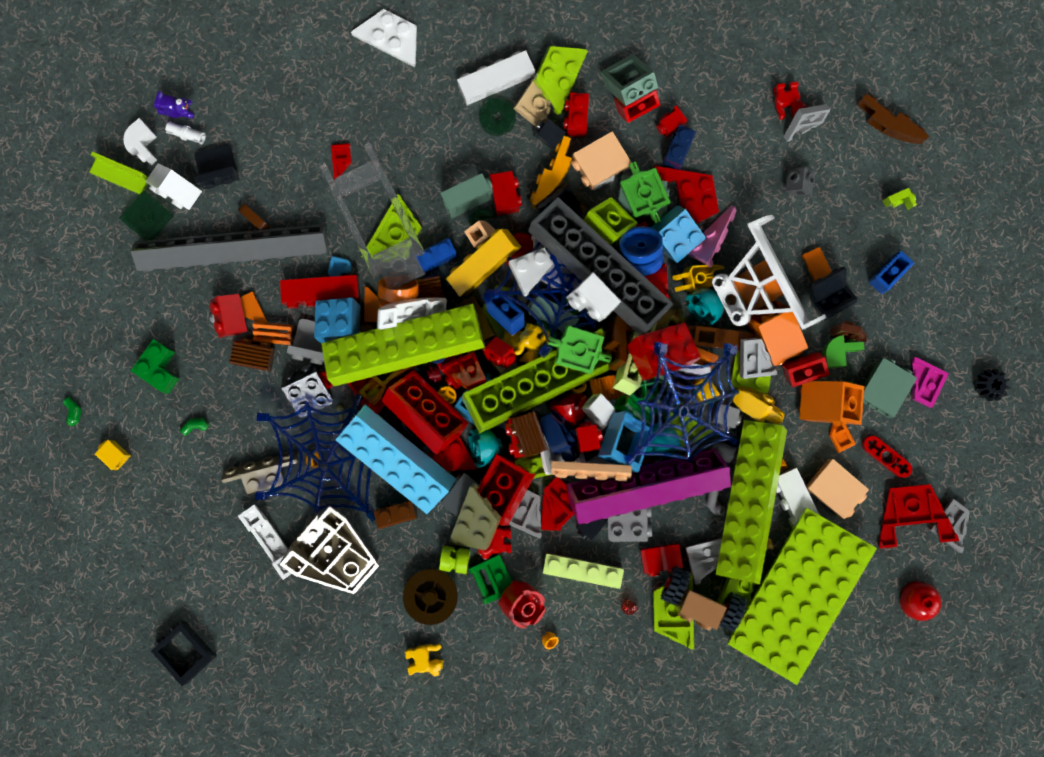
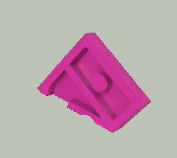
[911,357,949,408]

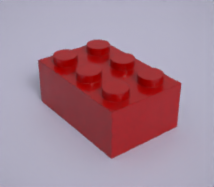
[627,322,701,381]
[477,454,536,526]

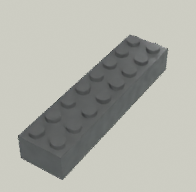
[528,197,673,335]

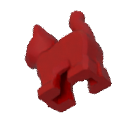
[773,82,807,120]
[478,527,511,559]

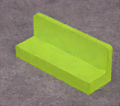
[89,152,148,196]

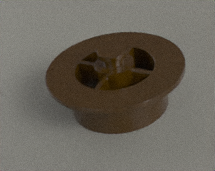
[403,569,458,625]

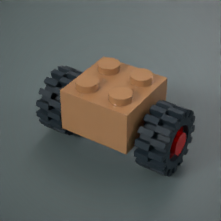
[661,566,747,632]

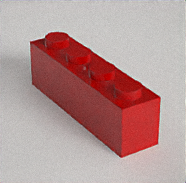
[280,275,360,309]

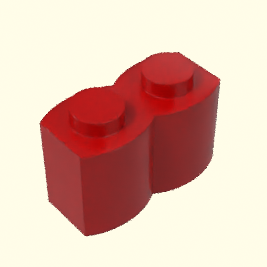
[639,543,683,577]

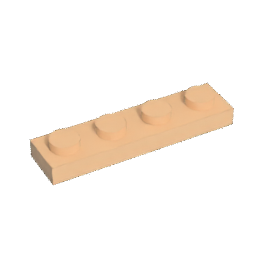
[551,461,632,481]

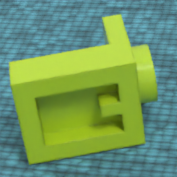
[883,188,917,210]

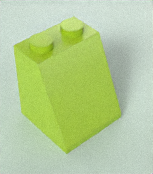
[583,197,638,249]

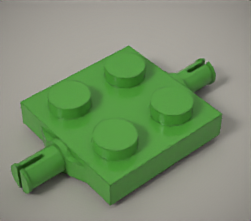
[620,162,671,224]
[547,325,612,374]

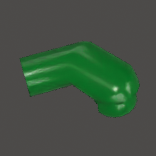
[62,397,82,426]
[179,417,209,436]

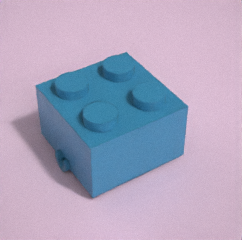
[651,205,706,263]
[314,298,361,343]

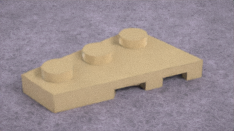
[513,75,551,126]

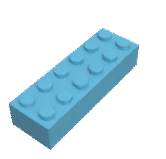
[336,405,456,514]

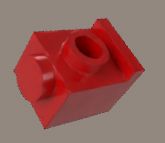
[656,105,688,138]
[483,337,517,369]

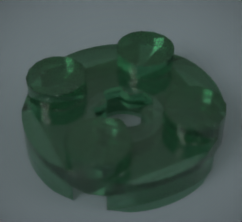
[479,98,516,136]

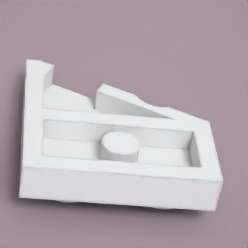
[509,248,553,297]

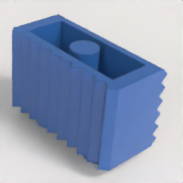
[415,238,457,274]
[869,251,914,294]
[485,290,525,335]

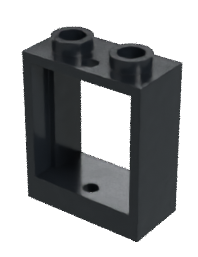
[151,622,217,687]

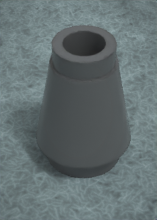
[712,441,739,464]

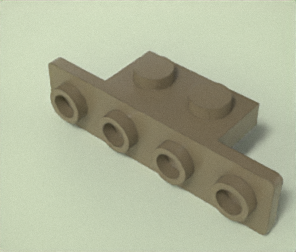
[221,451,299,494]

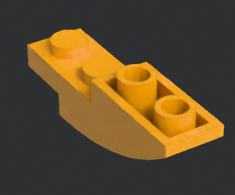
[530,136,572,209]

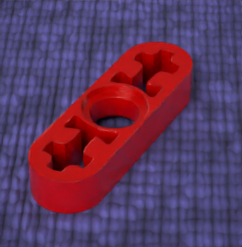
[862,436,912,478]

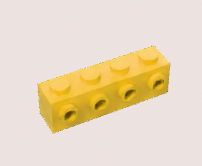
[446,229,521,297]

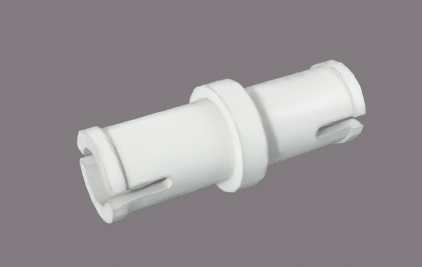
[165,122,206,144]

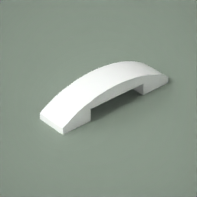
[377,298,447,329]
[238,504,292,579]

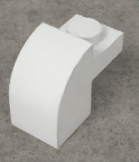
[124,118,157,165]
[581,394,616,430]

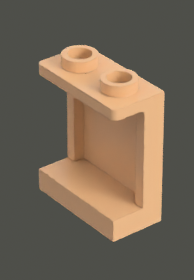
[571,131,632,191]
[806,459,869,519]

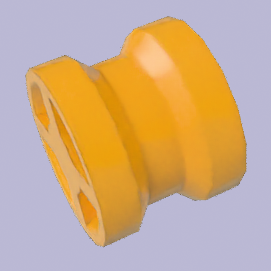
[438,386,457,405]

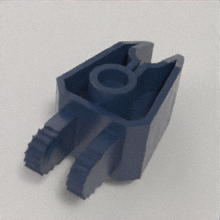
[541,410,580,462]

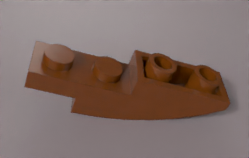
[857,93,930,144]
[602,311,633,371]
[677,324,755,351]
[359,365,417,406]

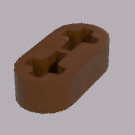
[237,203,270,230]

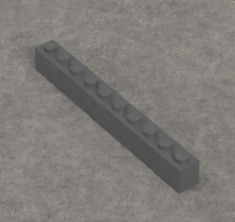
[130,224,328,271]

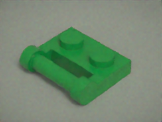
[468,554,512,605]

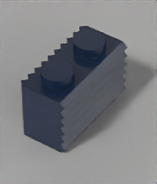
[663,125,696,170]

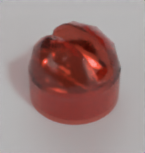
[622,598,639,615]

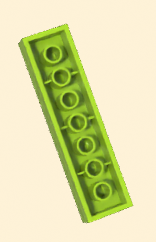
[321,304,485,387]
[462,328,611,433]
[716,420,787,584]

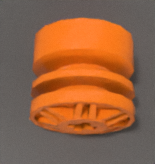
[378,276,419,308]

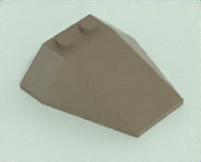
[279,505,379,594]

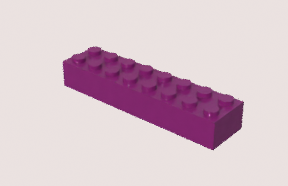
[566,448,731,524]

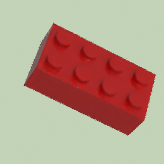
[382,370,469,455]

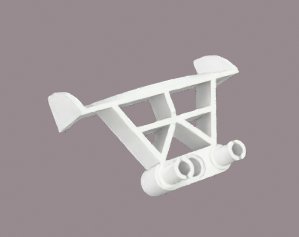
[712,215,827,330]

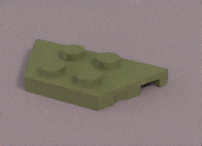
[449,483,501,550]

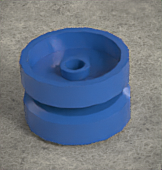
[620,226,664,276]

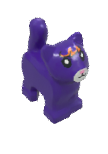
[154,91,194,118]

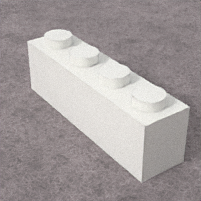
[457,50,535,105]
[776,468,819,528]

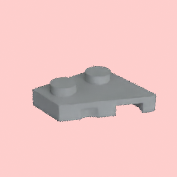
[784,104,831,142]
[740,338,777,379]
[509,490,541,539]
[928,499,970,553]

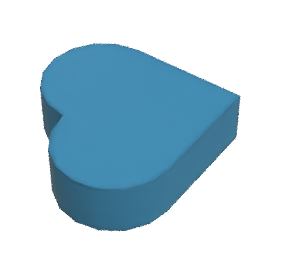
[328,256,352,277]

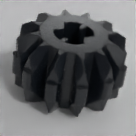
[975,369,1011,401]

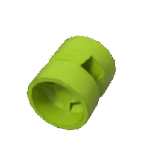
[439,545,470,574]

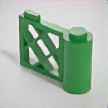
[614,375,672,429]

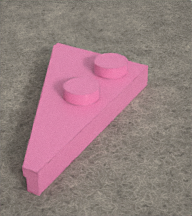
[688,205,737,267]

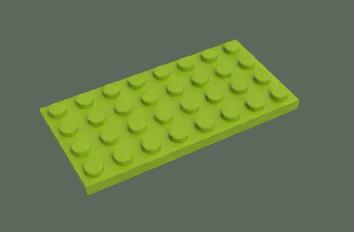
[727,507,877,685]

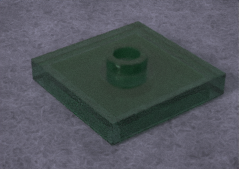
[119,190,174,241]

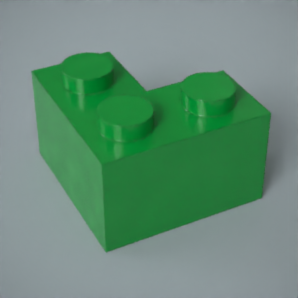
[131,339,180,394]

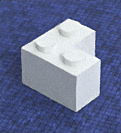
[145,163,202,210]
[566,273,621,322]

